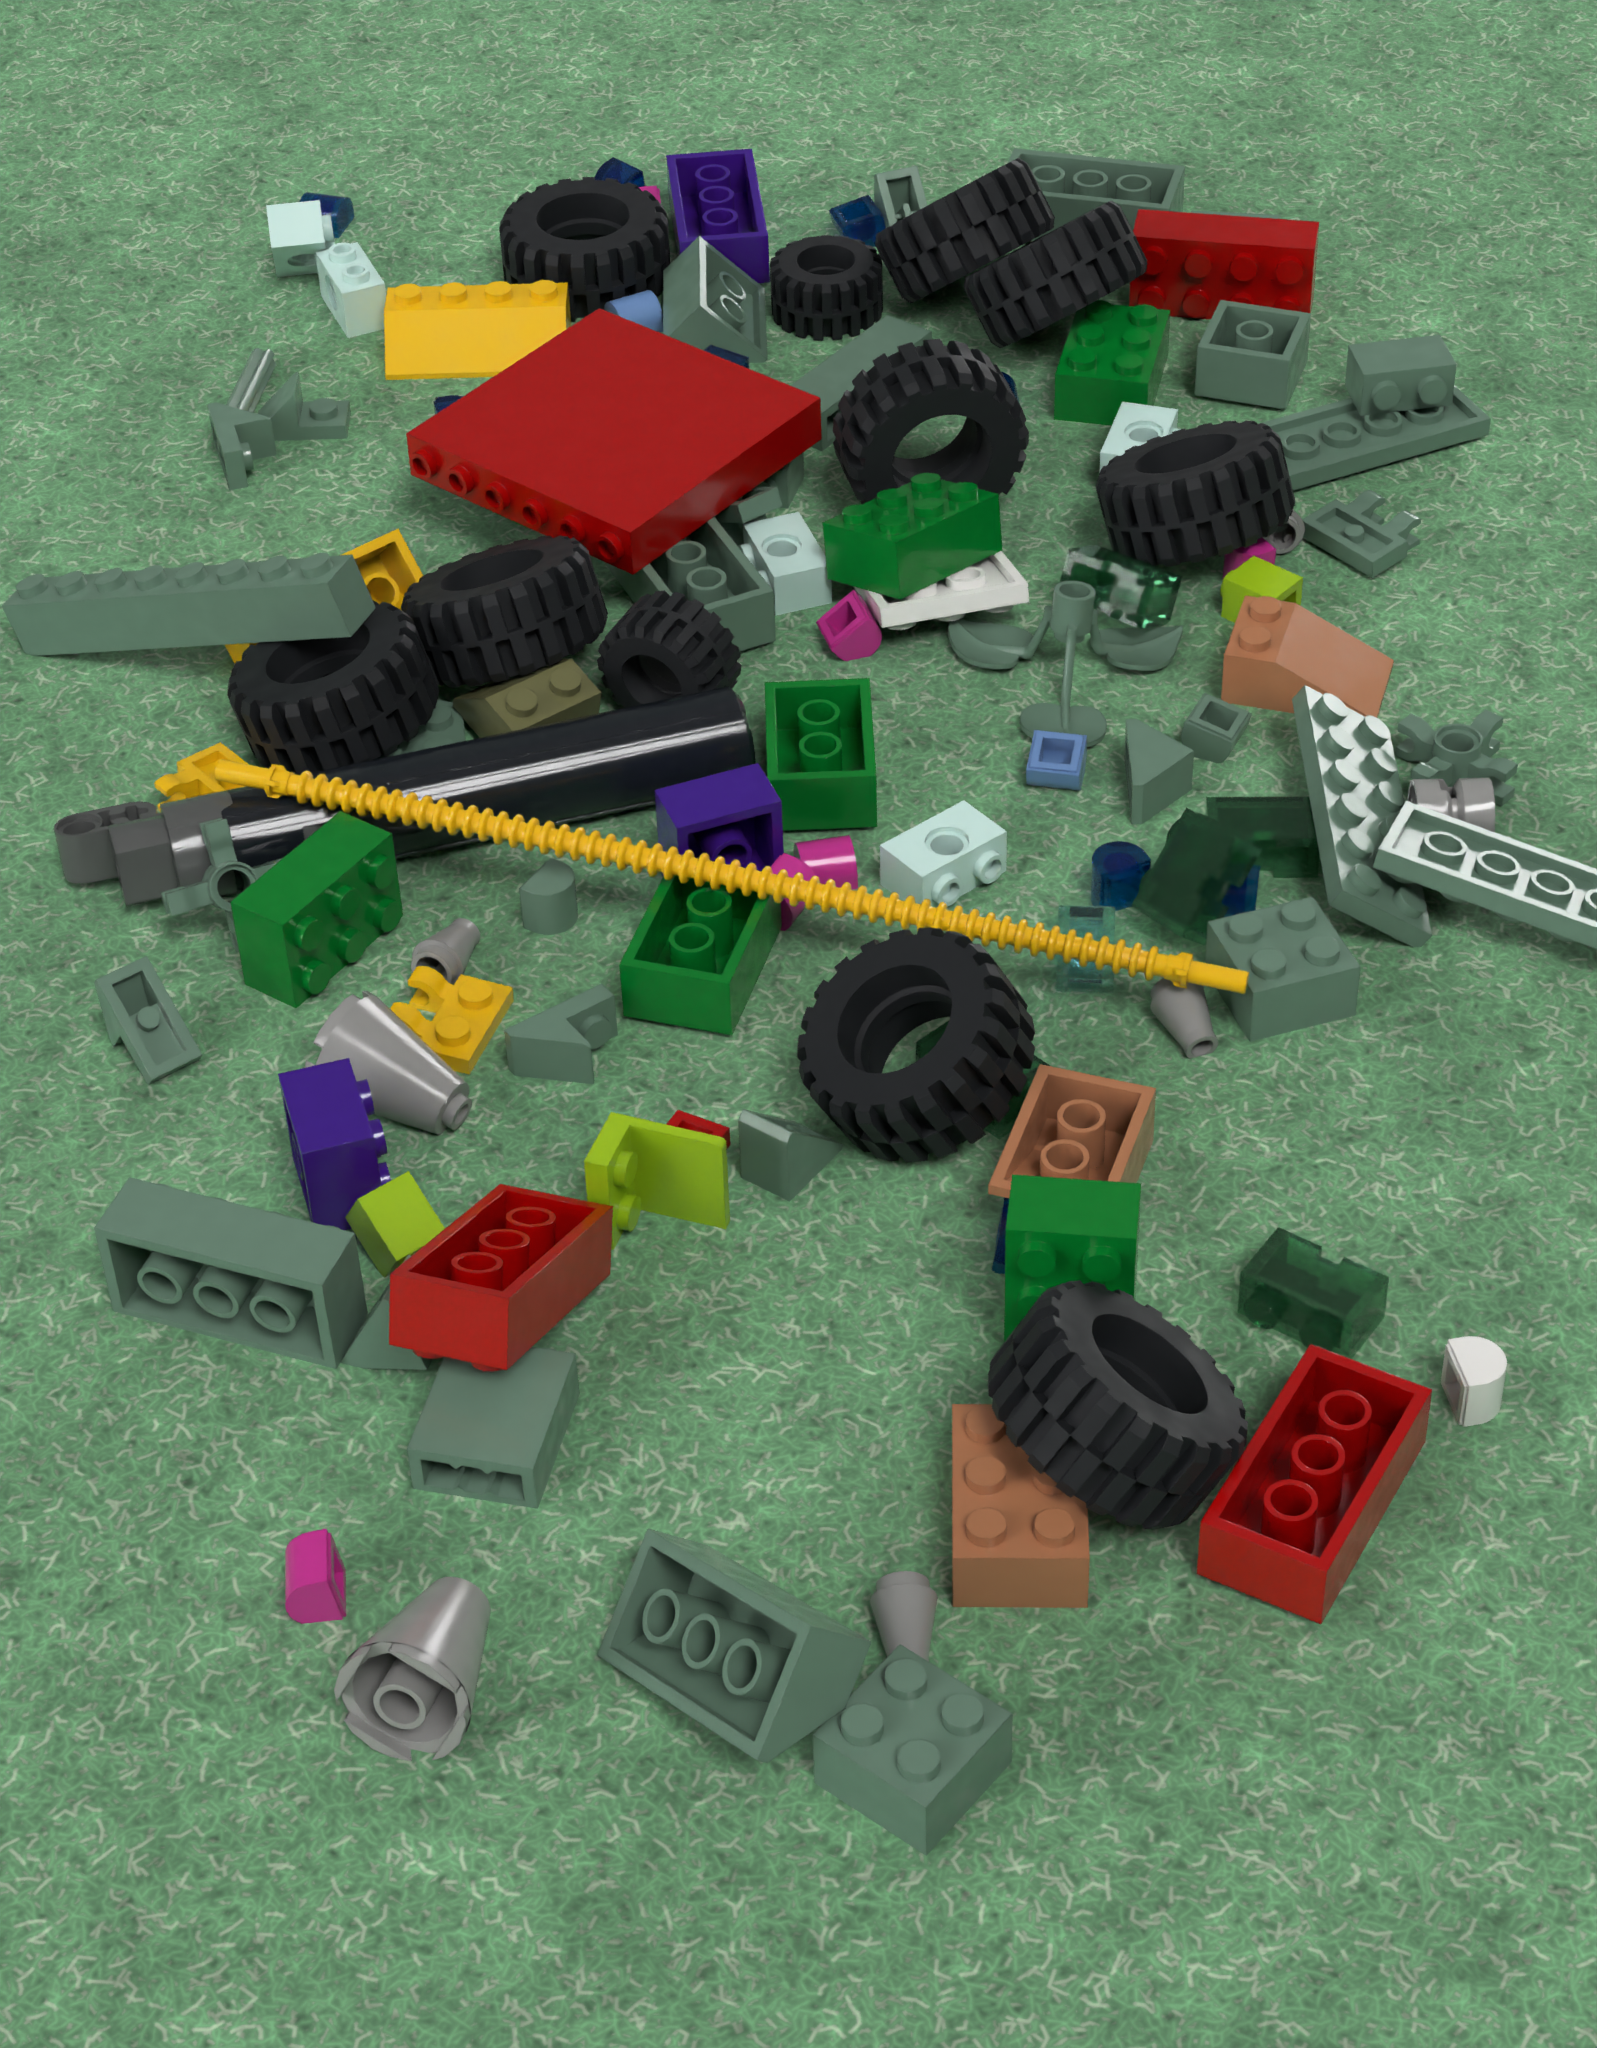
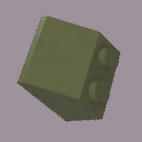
[453,658,602,738]

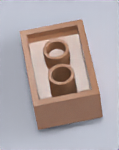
[1221,596,1394,718]
[988,1064,1156,1198]

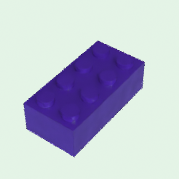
[666,149,770,283]

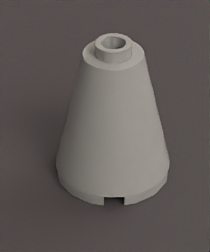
[304,991,472,1135]
[334,1577,491,1761]

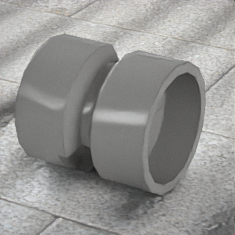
[1408,778,1495,832]

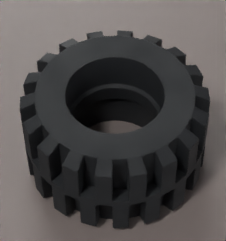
[770,235,883,341]
[597,590,742,708]

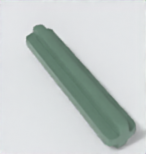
[226,348,276,412]

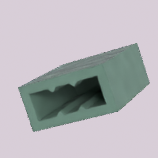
[407,1347,580,1509]

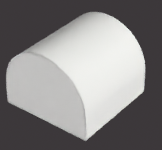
[1441,1336,1507,1427]

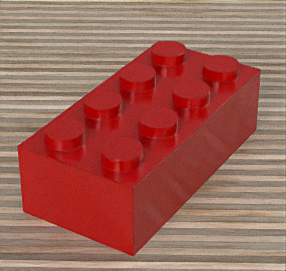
[1129,209,1319,319]
[389,1184,613,1371]
[1197,1344,1432,1624]

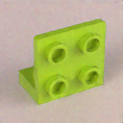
[584,1112,730,1250]

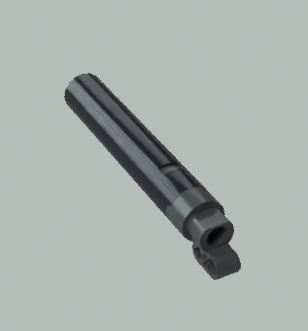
[54,686,756,907]

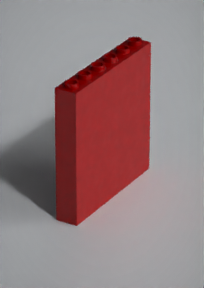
[406,308,822,575]

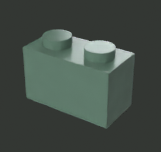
[1345,335,1457,416]

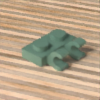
[1302,490,1421,578]

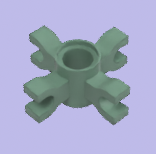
[1395,709,1518,806]
[160,818,283,952]

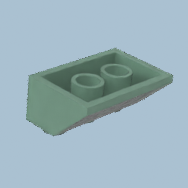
[663,236,767,364]

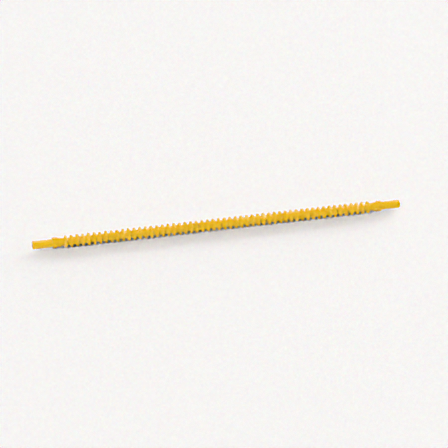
[215,759,1250,994]

